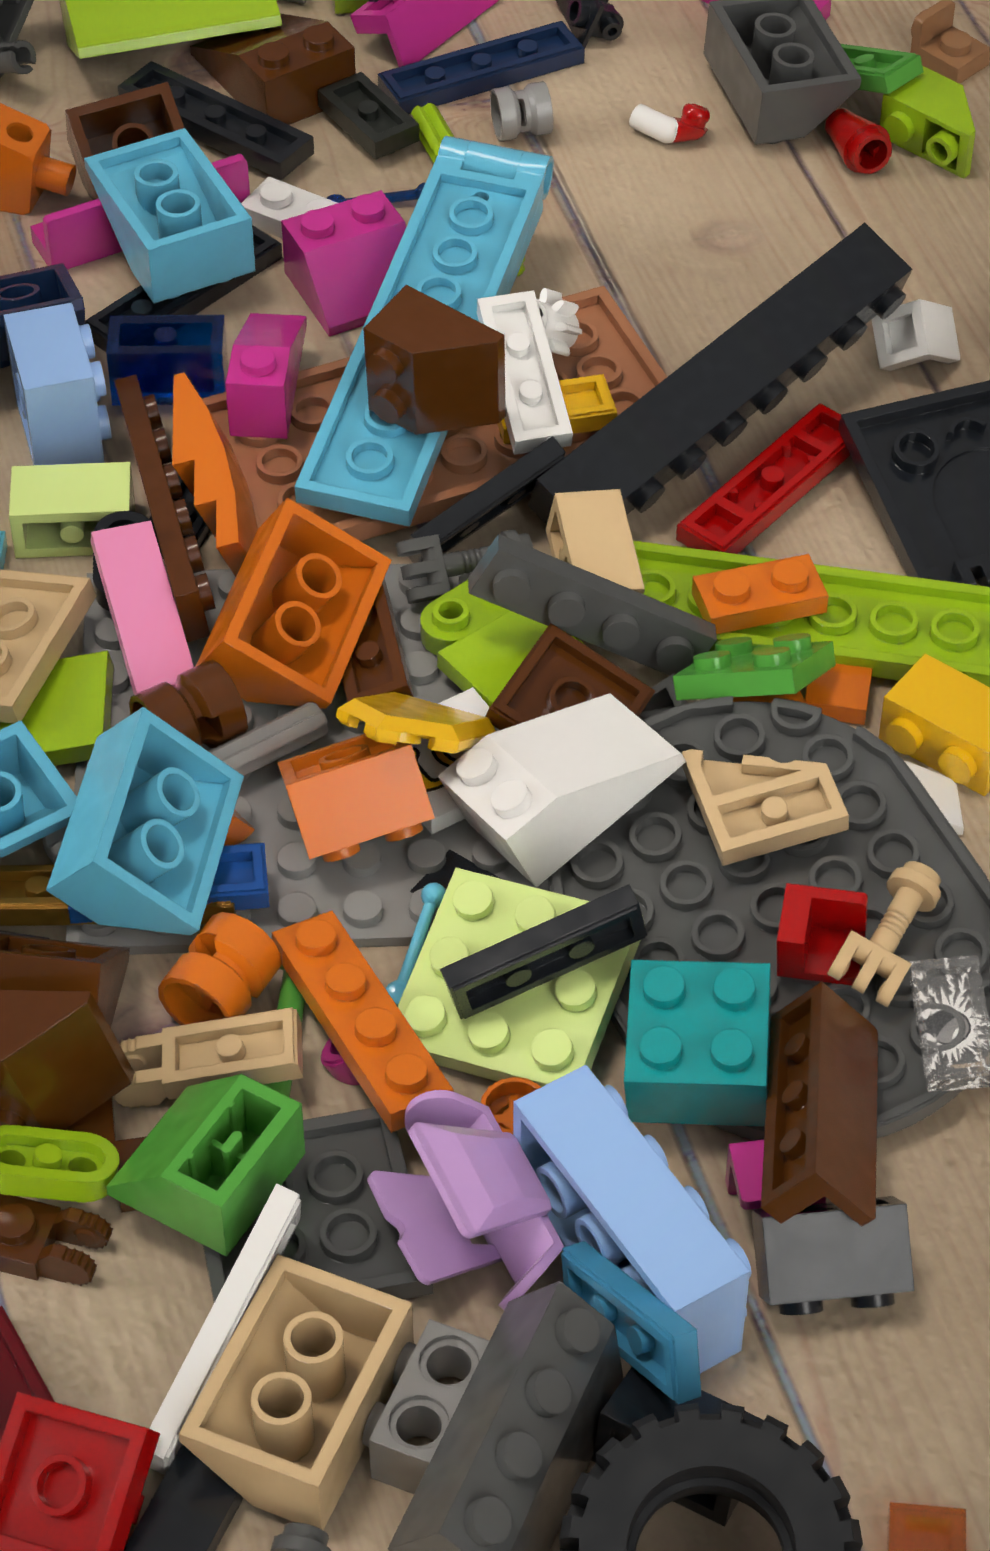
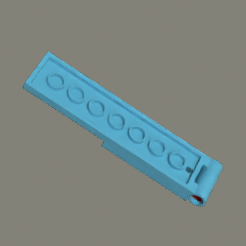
[294,136,554,527]

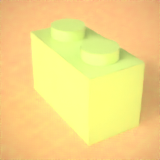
[9,462,135,558]

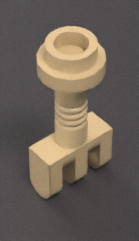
[827,861,941,1008]

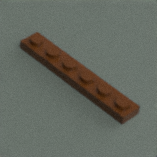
[114,374,216,642]

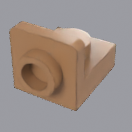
[910,0,990,83]

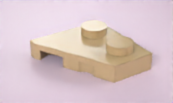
[682,749,849,866]

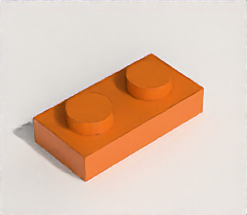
[692,554,829,635]

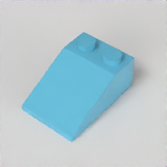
[84,128,256,303]

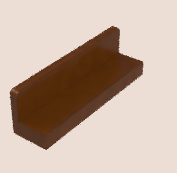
[761,981,878,1226]

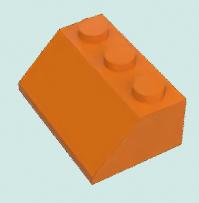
[195,498,392,709]

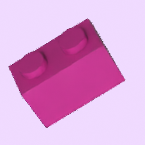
[281,190,406,337]

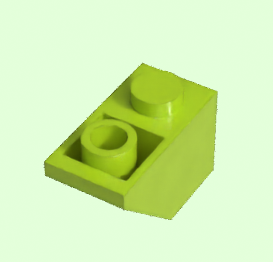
[880,66,976,179]

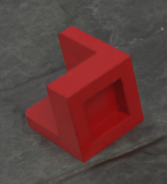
[777,883,868,986]

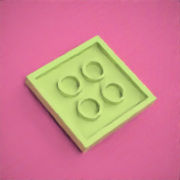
[398,868,646,1087]

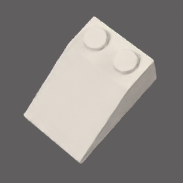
[438,693,686,888]

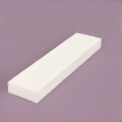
[149,1183,301,1475]

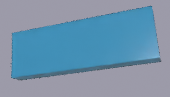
[561,1241,701,1404]

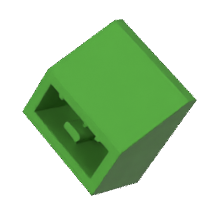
[106,1074,306,1257]

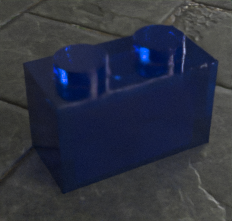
[106,315,229,406]

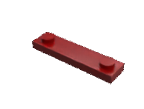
[676,403,850,554]

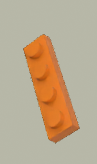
[272,910,454,1133]

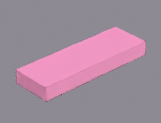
[91,520,194,695]

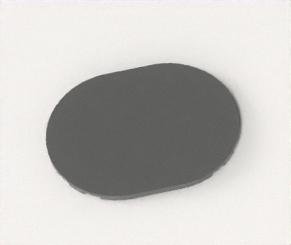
[547,696,990,1141]

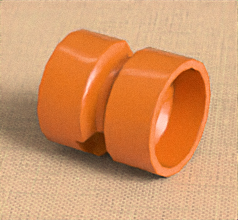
[158,912,282,1025]

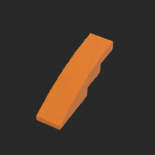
[172,372,258,577]

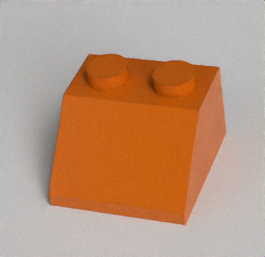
[277,734,435,862]

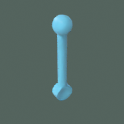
[386,882,446,1007]

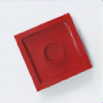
[0,1392,160,1551]

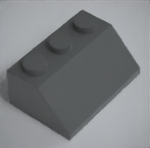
[703,0,862,145]

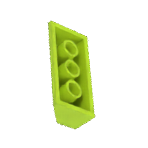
[59,0,282,59]

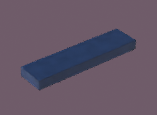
[378,21,585,114]

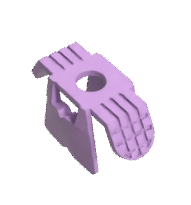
[367,1090,564,1310]

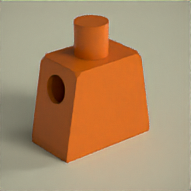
[0,103,76,215]

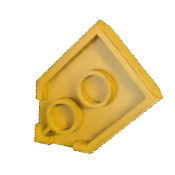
[336,692,496,754]

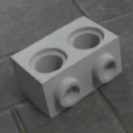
[362,1319,489,1494]

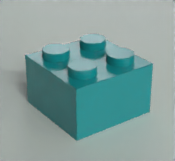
[624,960,771,1126]

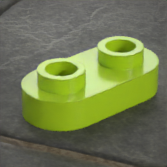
[420,580,510,655]
[0,1125,120,1203]

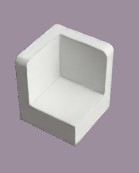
[871,299,960,371]

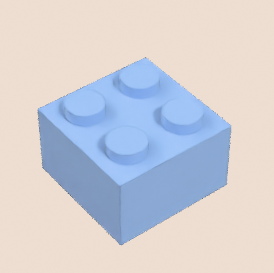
[3,303,112,465]

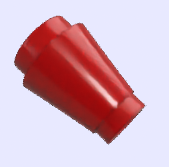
[825,108,892,174]

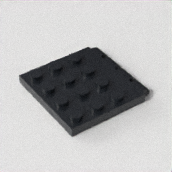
[838,380,990,587]

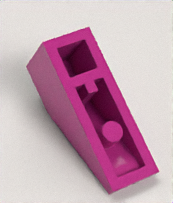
[225,313,307,439]

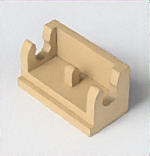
[546,489,645,594]

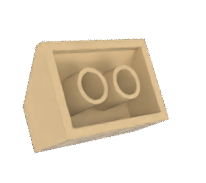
[179,1254,414,1530]

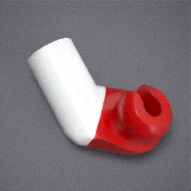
[629,103,710,144]

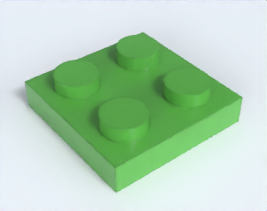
[673,633,836,701]

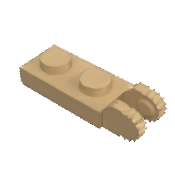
[113,1007,303,1109]

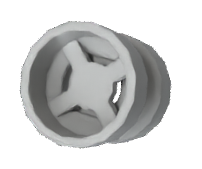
[490,81,553,141]

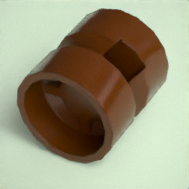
[129,660,248,748]

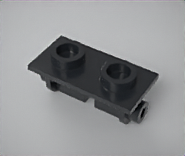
[556,0,624,48]

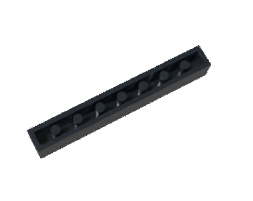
[528,223,913,525]

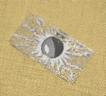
[909,955,990,1093]

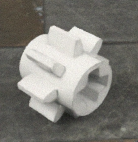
[536,288,582,357]

